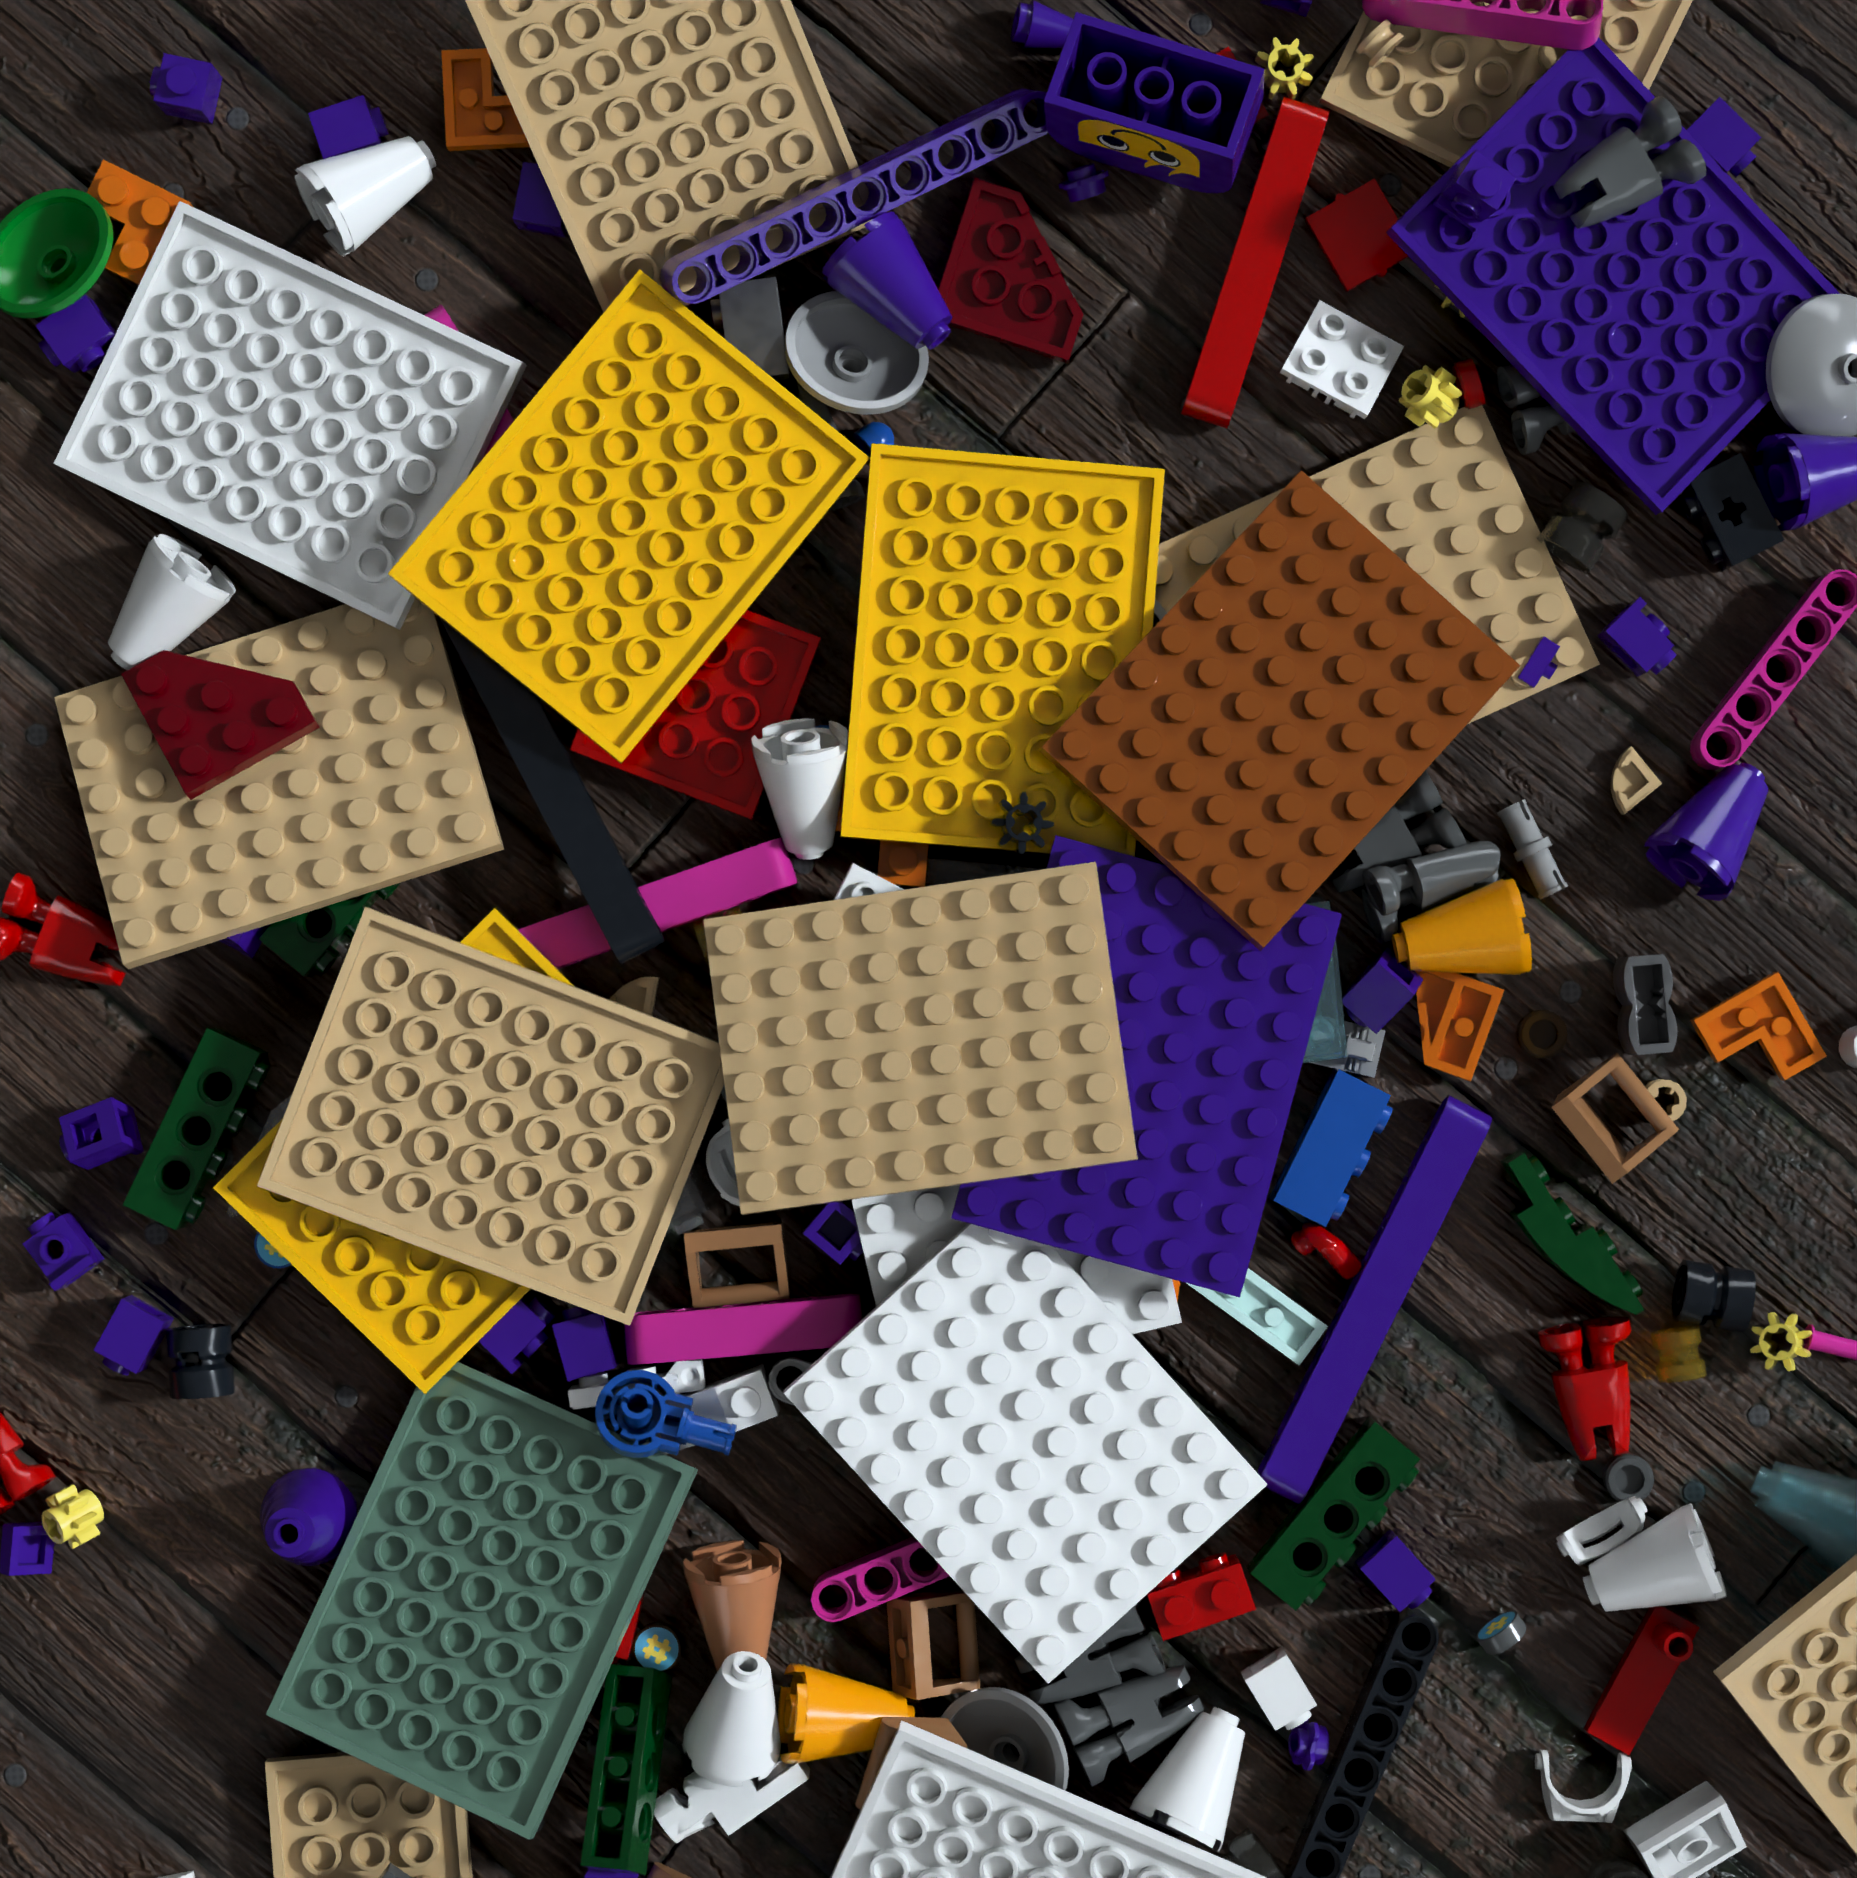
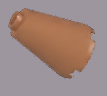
[683,1540,782,1672]

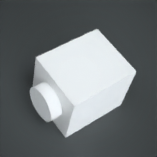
[1241,1646,1317,1731]

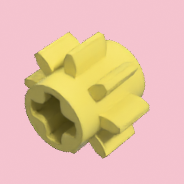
[1255,37,1314,99]
[1399,365,1462,429]
[1750,1312,1813,1371]
[41,1484,104,1549]

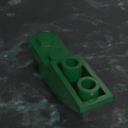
[1501,1151,1644,1315]

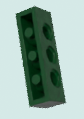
[259,883,400,977]
[123,1028,269,1230]
[1246,1417,1420,1611]
[580,1664,672,1875]

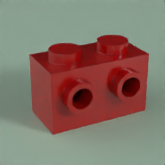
[1147,1552,1256,1641]

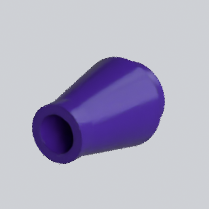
[1011,0,1073,49]

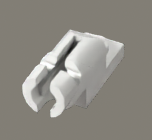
[654,1757,810,1843]

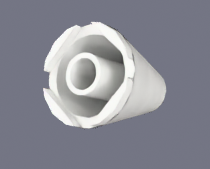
[295,136,436,257]
[108,534,236,670]
[751,718,848,860]
[1583,1503,1727,1612]
[682,1651,781,1787]
[1130,1707,1245,1852]

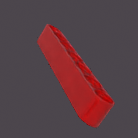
[1181,97,1330,429]

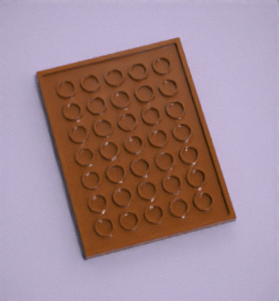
[1039,470,1521,951]

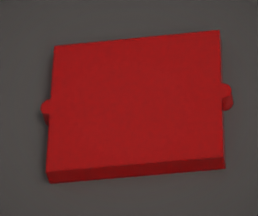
[1305,178,1409,292]

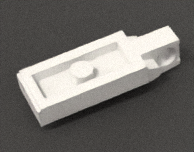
[568,1359,706,1410]

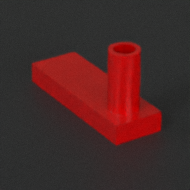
[1583,1606,1700,1756]

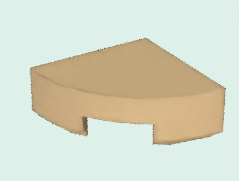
[1611,746,1662,815]
[609,977,660,1016]

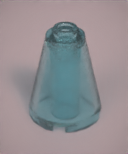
[1750,1461,1857,1569]

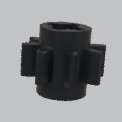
[990,792,1054,855]

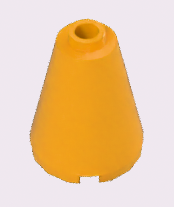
[1392,878,1532,975]
[778,1663,915,1764]

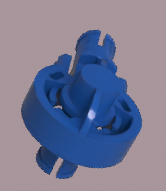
[595,1370,737,1458]

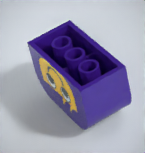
[1044,12,1265,194]

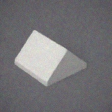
[1623,1781,1747,1878]

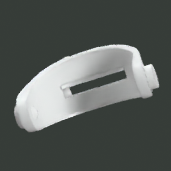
[706,1118,740,1206]
[1556,1496,1648,1566]
[1535,1750,1632,1823]

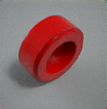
[1452,358,1485,410]

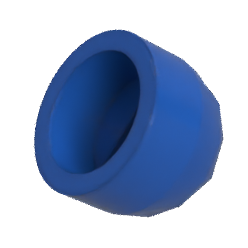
[853,422,895,461]

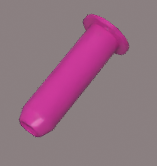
[1803,1324,1857,1361]

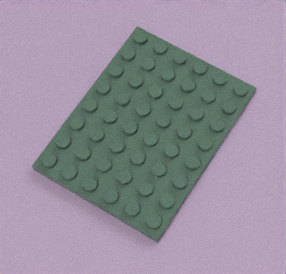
[266,1362,698,1840]

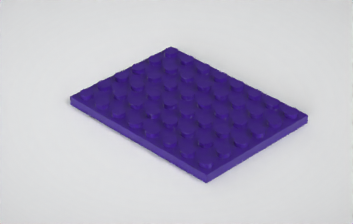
[1386,37,1840,515]
[951,835,1342,1297]

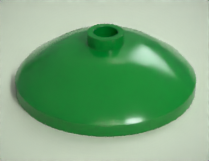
[0,188,113,319]

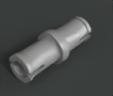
[1497,799,1568,900]

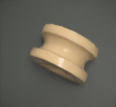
[1356,19,1405,68]
[1645,1079,1687,1121]

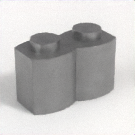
[1613,954,1677,1055]

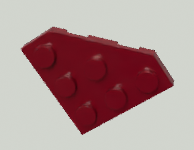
[938,178,1083,364]
[121,650,320,800]

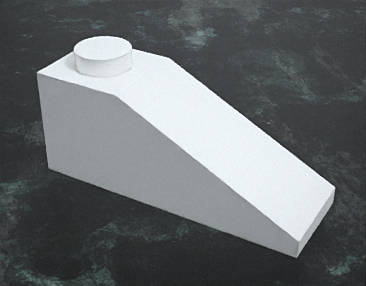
[643,1364,780,1455]

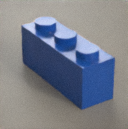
[1269,1068,1393,1227]

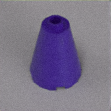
[822,211,952,350]
[1753,433,1857,531]
[1644,763,1768,901]
[260,1467,358,1566]

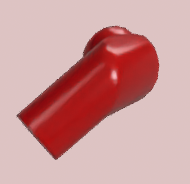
[1291,1222,1361,1279]

